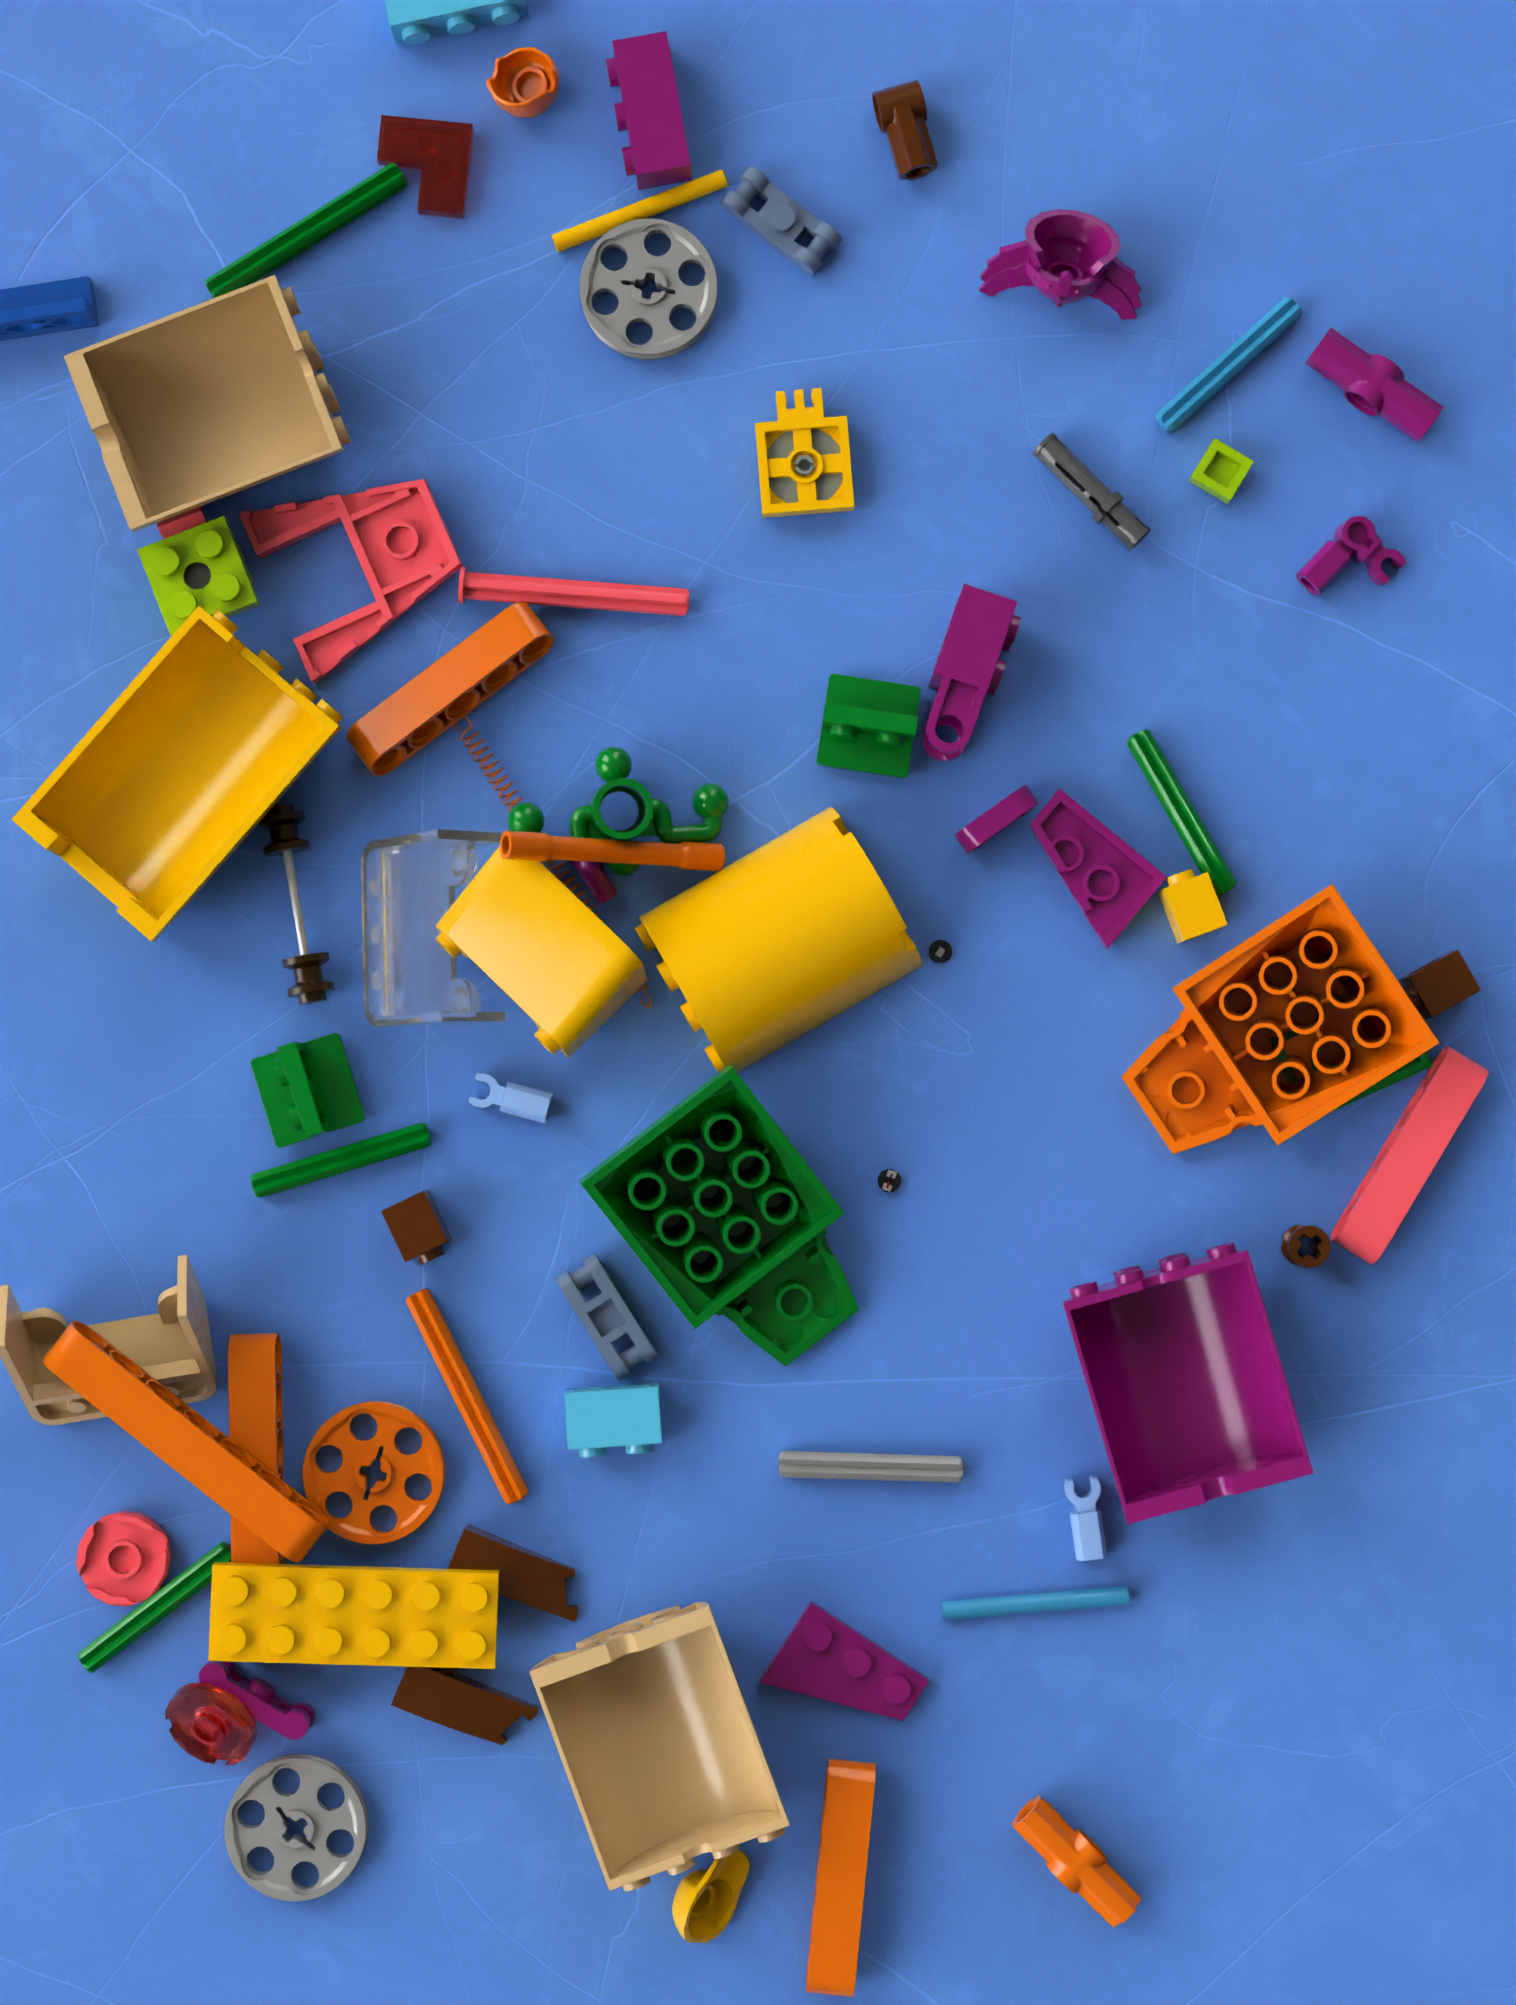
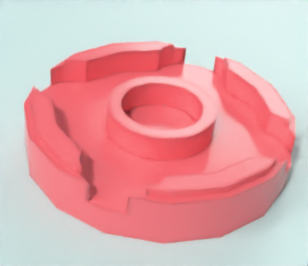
[76,1510,173,1607]

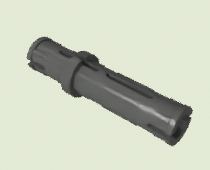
[1032,433,1151,551]

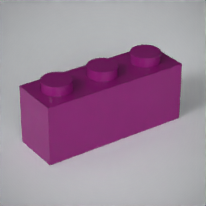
[606,31,692,190]

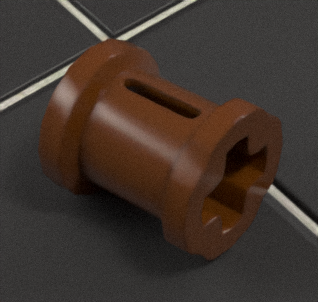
[1281,1225,1331,1268]

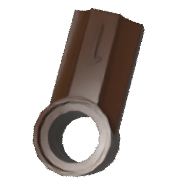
[872,80,938,180]

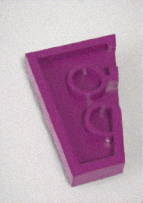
[1028,788,1167,949]
[760,1601,929,1721]

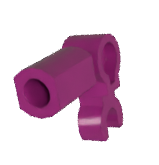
[1296,516,1406,596]

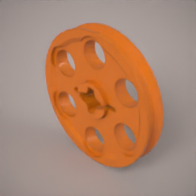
[303,1401,445,1544]

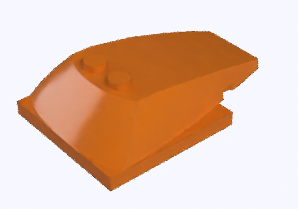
[1121,883,1439,1154]

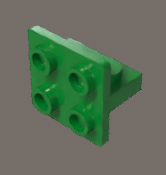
[816,674,921,779]
[251,1033,366,1148]

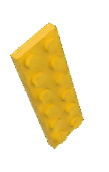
[208,1562,500,1669]

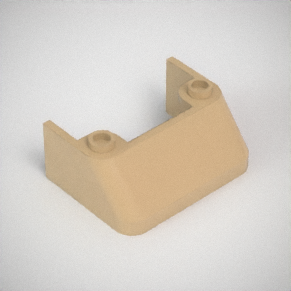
[0,1255,217,1425]

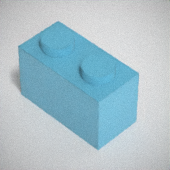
[564,1383,663,1457]

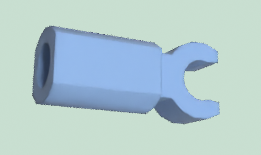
[468,1073,553,1124]
[1064,1475,1108,1561]

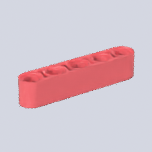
[1330,1046,1489,1265]

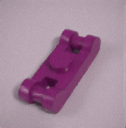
[199,1661,315,1740]

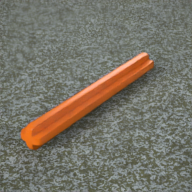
[406,1289,528,1504]

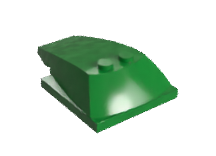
[579,1064,859,1366]

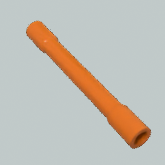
[500,831,725,871]

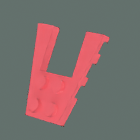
[239,479,463,683]

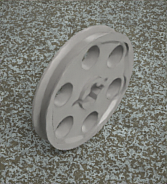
[580,218,717,360]
[225,1754,368,1901]

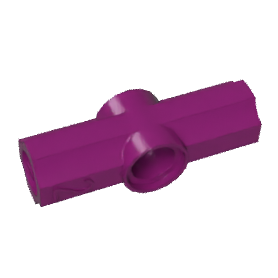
[1306,328,1444,442]

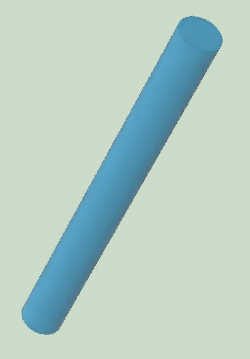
[941,1586,1130,1620]

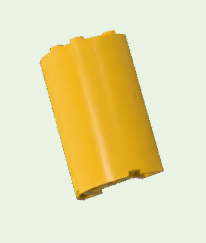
[11,606,343,942]

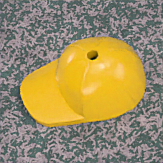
[672,1850,750,1943]

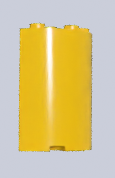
[634,806,923,1073]

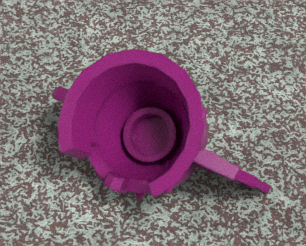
[979,209,1142,320]

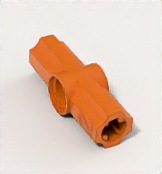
[1011,1795,1142,1928]

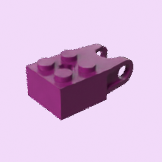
[922,584,1021,762]

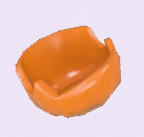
[486,47,560,118]

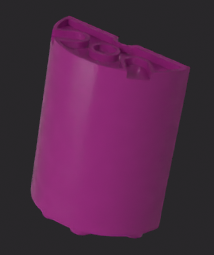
[1063,1242,1313,1525]

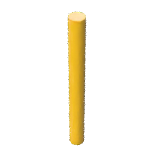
[551,169,728,253]

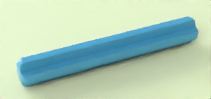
[1155,297,1302,433]

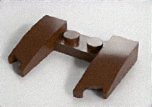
[391,1524,578,1745]

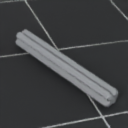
[778,1451,964,1483]

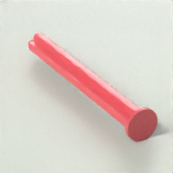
[458,567,690,616]

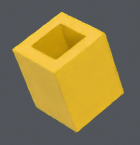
[1158,869,1228,944]

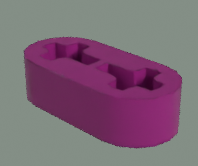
[954,785,1039,854]

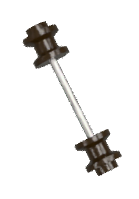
[259,803,335,1005]

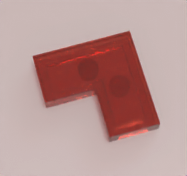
[377,115,474,219]

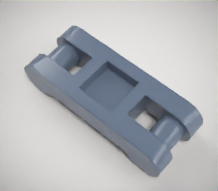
[721,166,843,276]
[556,1253,659,1381]

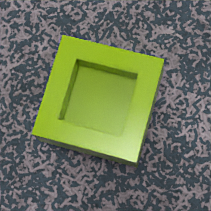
[1188,438,1254,505]

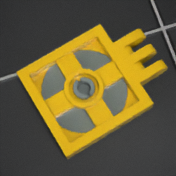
[755,388,855,518]

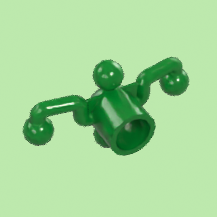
[508,746,729,876]

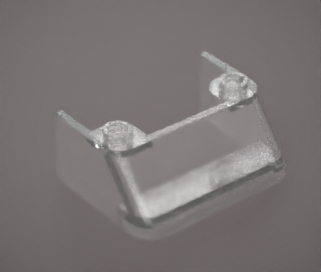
[361,829,505,1027]

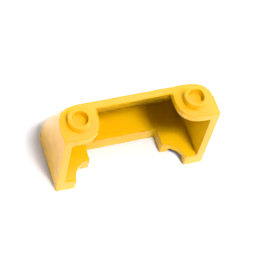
[435,846,647,1058]

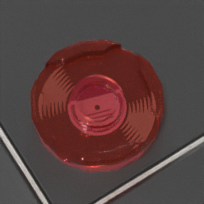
[165,1683,257,1765]

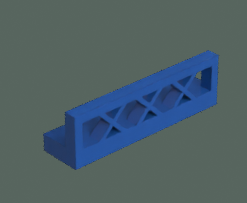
[0,276,99,341]

